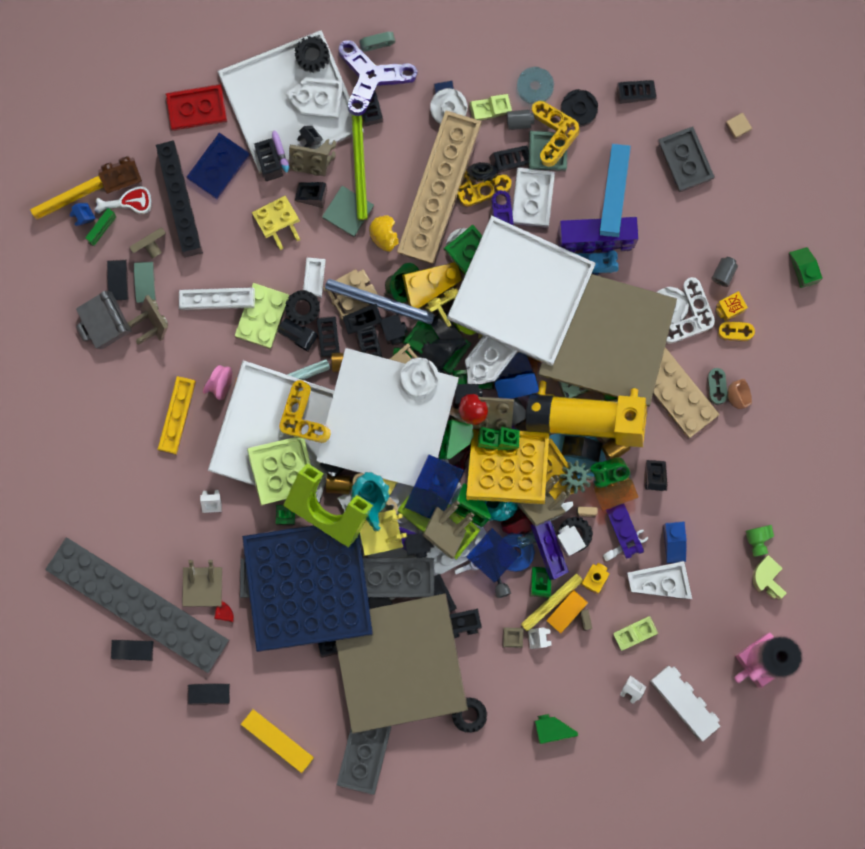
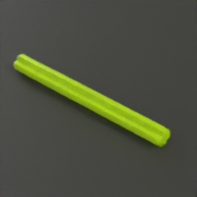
[352,115,368,221]

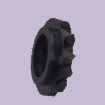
[467,162,497,182]

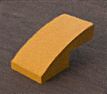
[546,590,588,634]

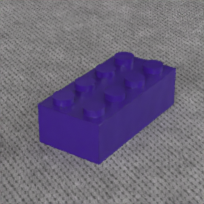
[558,217,638,253]

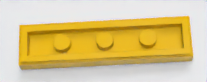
[30,176,103,220]
[157,376,196,455]
[241,709,314,773]

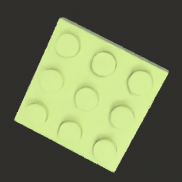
[247,437,318,505]

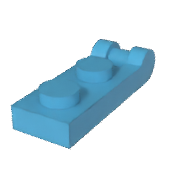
[577,250,619,273]

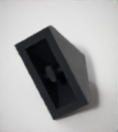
[295,182,327,208]
[343,304,382,334]
[561,436,602,462]

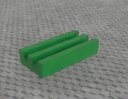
[85,208,117,246]

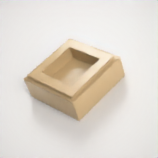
[726,113,752,139]
[577,507,598,517]

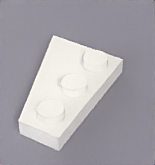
[627,561,692,599]

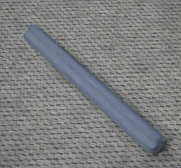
[325,279,434,324]

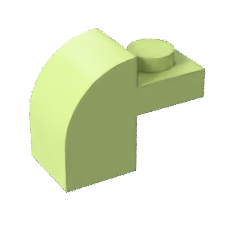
[753,555,786,600]

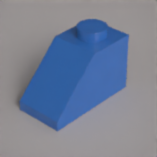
[663,522,687,564]

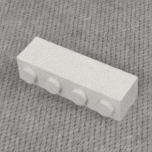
[650,666,720,742]

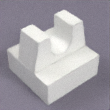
[200,490,222,513]
[528,628,552,649]
[620,676,646,704]

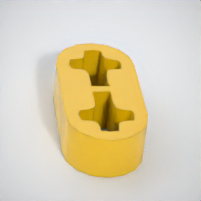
[718,322,755,341]

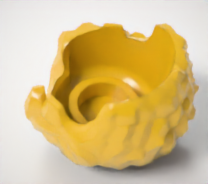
[369,215,399,252]

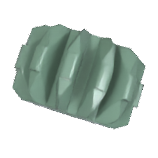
[559,460,593,494]

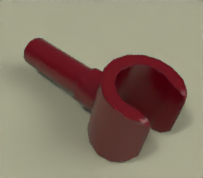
[452,449,470,475]

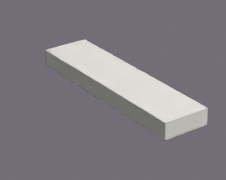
[179,288,255,310]

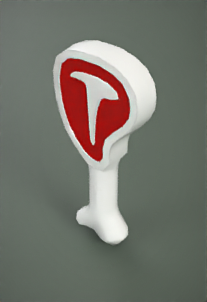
[95,187,152,215]

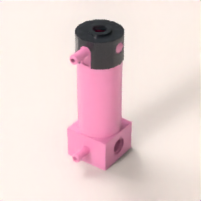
[734,632,802,688]

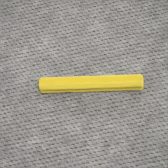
[521,574,583,631]

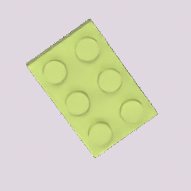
[235,283,289,349]

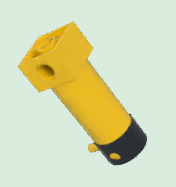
[526,380,647,448]

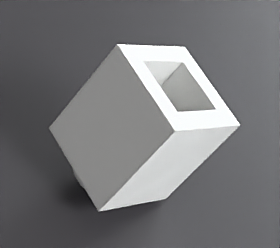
[556,525,586,557]

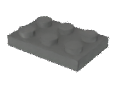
[658,126,715,192]

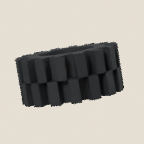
[294,36,330,73]
[285,290,320,325]
[557,517,593,552]
[452,697,487,733]

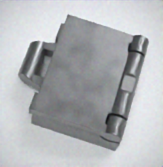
[76,291,132,349]

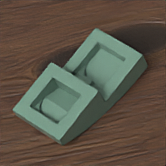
[134,262,156,303]

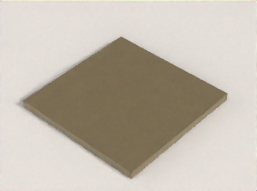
[538,274,677,407]
[336,594,468,733]

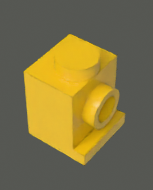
[581,563,610,594]

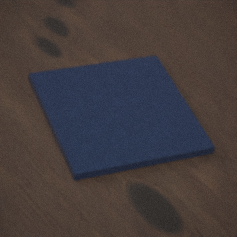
[242,525,373,652]

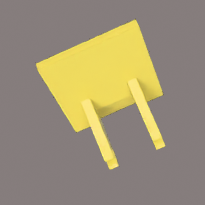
[252,196,300,250]
[424,288,459,327]
[360,509,407,556]

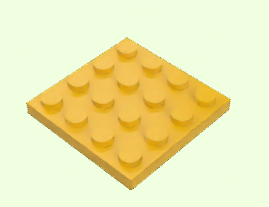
[466,429,549,504]

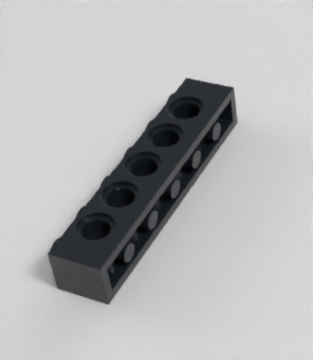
[156,140,203,257]

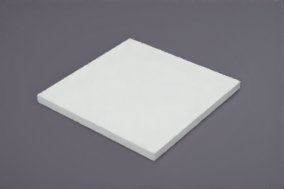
[218,30,364,174]
[446,216,596,366]
[316,348,459,490]
[207,360,334,502]

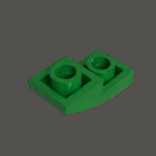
[477,427,520,450]

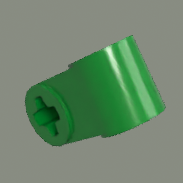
[590,457,630,487]

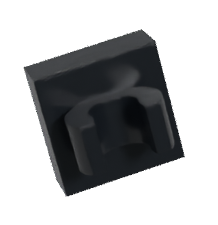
[297,125,323,148]

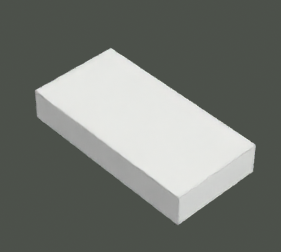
[303,257,326,297]

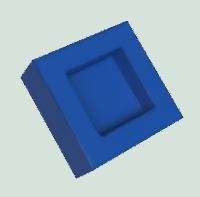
[70,203,96,226]

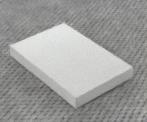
[512,168,555,228]

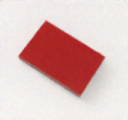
[165,84,227,131]

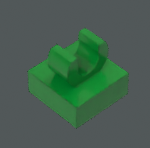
[276,505,296,525]

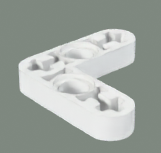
[666,277,715,344]

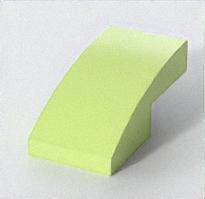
[469,94,512,121]
[613,616,658,651]

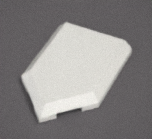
[285,77,343,118]
[465,336,517,384]

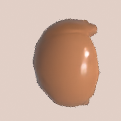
[727,379,752,409]

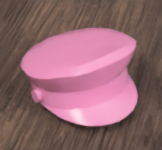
[203,365,233,400]

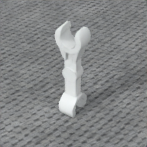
[603,530,648,561]

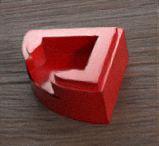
[214,601,234,622]

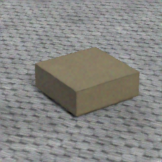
[580,610,592,631]
[503,627,523,648]

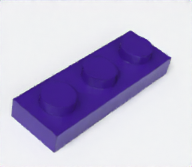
[531,520,569,580]

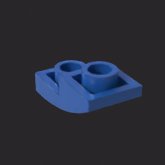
[494,373,539,399]

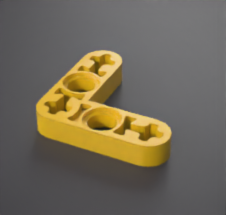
[532,101,579,167]
[457,170,511,207]
[279,380,331,443]

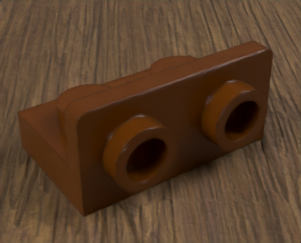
[98,156,142,194]

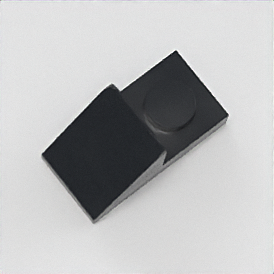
[645,460,668,491]

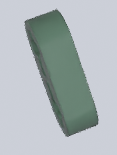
[359,32,396,52]
[707,368,727,405]

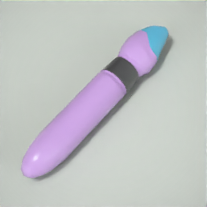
[272,131,289,172]

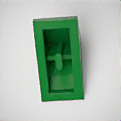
[530,566,551,598]

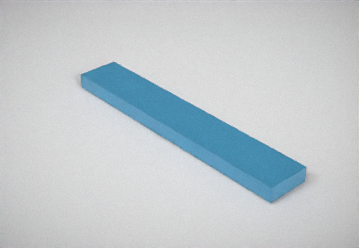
[600,144,631,237]

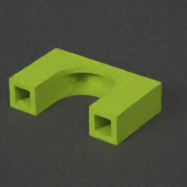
[283,463,373,547]

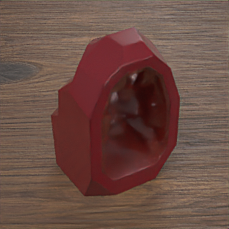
[501,509,532,534]

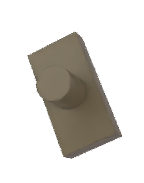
[130,227,166,259]

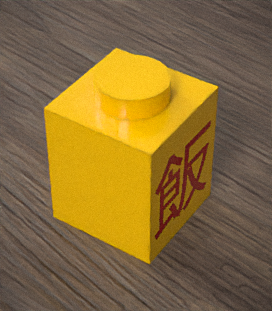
[716,291,748,322]

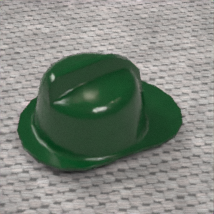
[384,262,419,303]

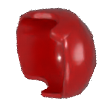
[458,394,488,425]

